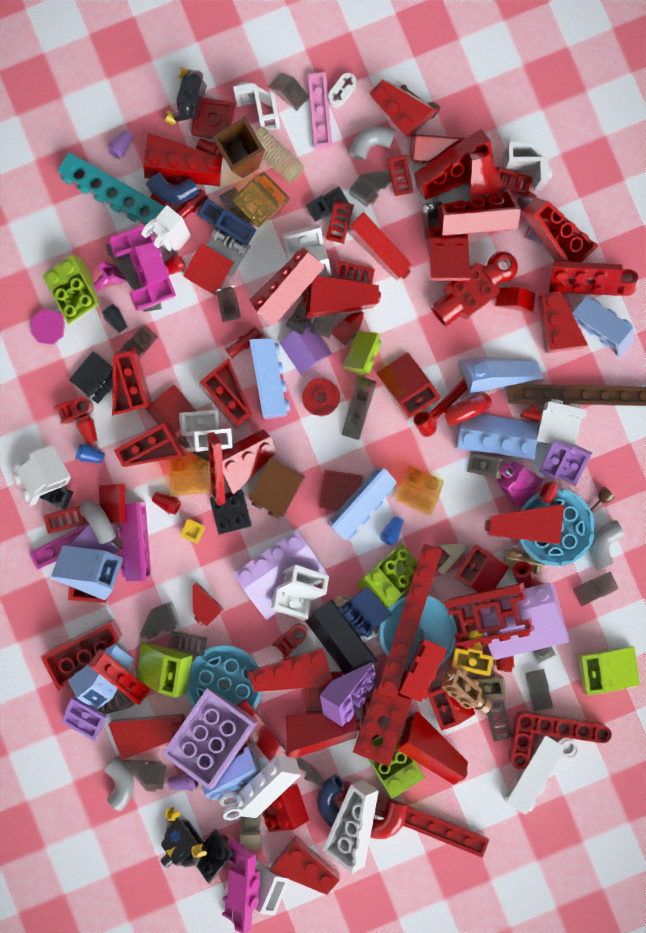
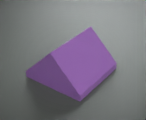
[280,323,332,375]

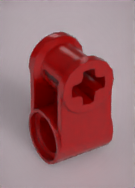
[54,397,94,425]
[272,623,308,659]

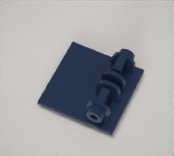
[338,587,393,638]

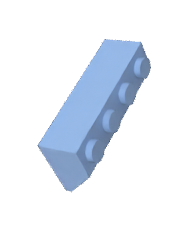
[250,339,290,420]
[455,414,537,460]
[327,467,397,540]

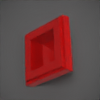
[520,404,542,421]

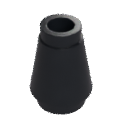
[101,304,128,333]

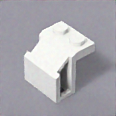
[233,82,280,131]
[503,141,552,190]
[282,225,332,277]
[537,399,587,446]
[179,410,232,451]
[11,445,71,506]
[271,565,329,620]
[225,859,289,915]

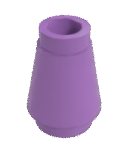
[107,130,134,159]
[168,773,198,791]

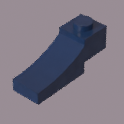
[196,199,257,246]

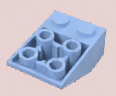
[50,545,123,600]
[68,644,134,710]

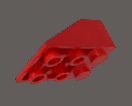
[427,227,470,281]
[376,352,441,421]

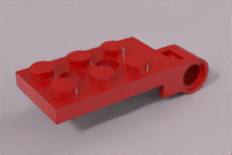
[549,261,639,296]
[352,677,413,766]

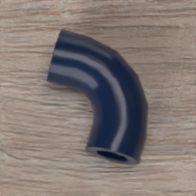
[146,172,200,203]
[316,774,346,828]

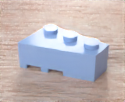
[572,296,634,358]
[202,747,261,800]

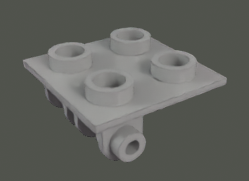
[207,229,251,278]

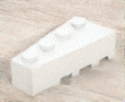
[322,779,379,873]

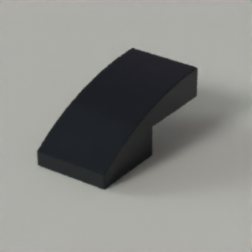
[306,186,349,222]
[39,487,73,509]

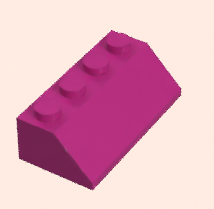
[119,502,152,582]

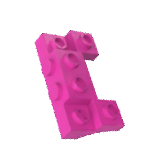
[108,224,176,311]
[222,840,260,933]

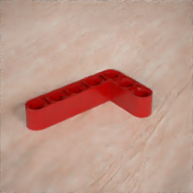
[509,711,612,770]

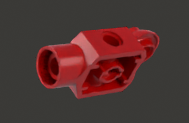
[430,251,518,327]

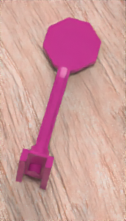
[30,261,126,345]

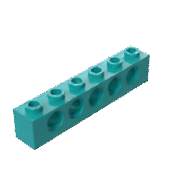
[57,152,165,225]

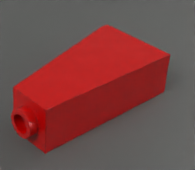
[349,212,412,282]
[305,276,381,318]
[484,505,564,544]
[397,711,469,785]
[286,712,360,758]
[108,714,187,760]

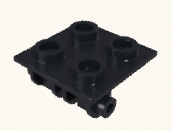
[69,351,113,404]
[209,489,252,535]
[196,828,234,884]

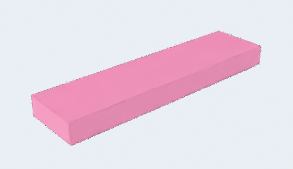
[307,72,332,150]

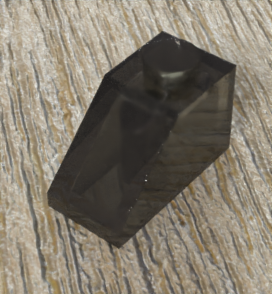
[123,760,166,792]

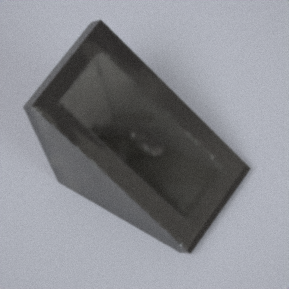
[268,72,309,112]
[421,201,443,239]
[216,286,241,322]

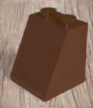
[212,116,265,178]
[249,458,305,519]

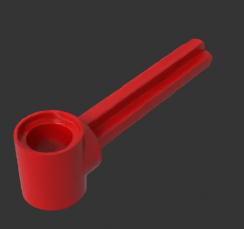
[413,379,468,437]

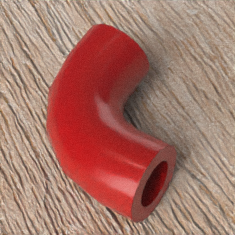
[444,392,492,426]
[513,561,546,589]
[370,802,408,840]

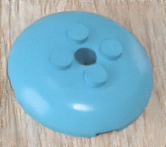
[519,489,595,566]
[186,645,262,709]

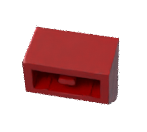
[455,544,509,592]
[428,685,475,731]
[262,784,310,832]

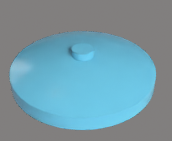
[379,596,457,671]

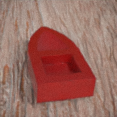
[331,311,364,346]

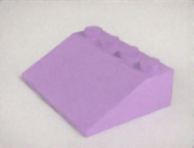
[233,529,330,620]
[475,583,569,660]
[162,688,259,790]

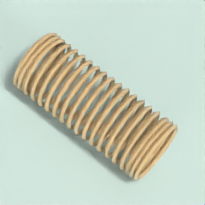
[255,127,305,183]

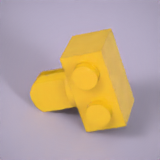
[448,630,494,676]

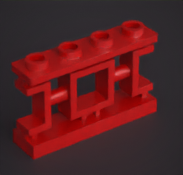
[444,583,535,649]

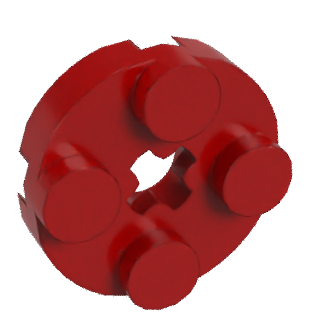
[302,378,340,417]

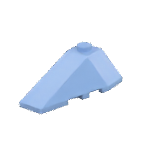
[458,356,543,393]

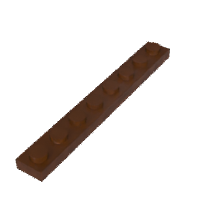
[508,384,646,407]

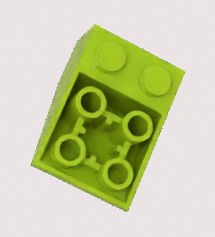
[42,255,99,325]
[343,331,382,377]
[356,543,418,609]
[136,641,193,698]
[577,646,640,695]
[367,736,426,799]

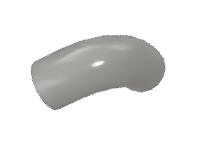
[348,126,396,161]
[79,500,117,544]
[590,520,624,570]
[104,756,134,811]

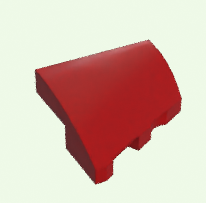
[468,152,504,196]

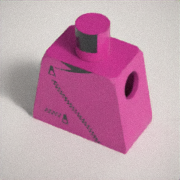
[497,461,543,508]

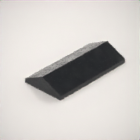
[305,599,378,675]

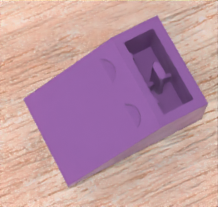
[320,662,377,727]

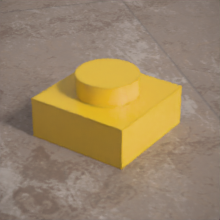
[180,518,206,544]

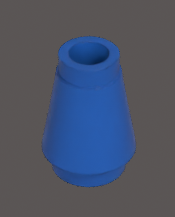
[75,443,105,464]
[380,516,404,546]

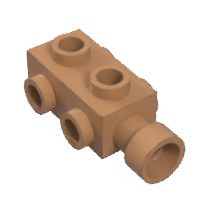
[441,668,492,714]

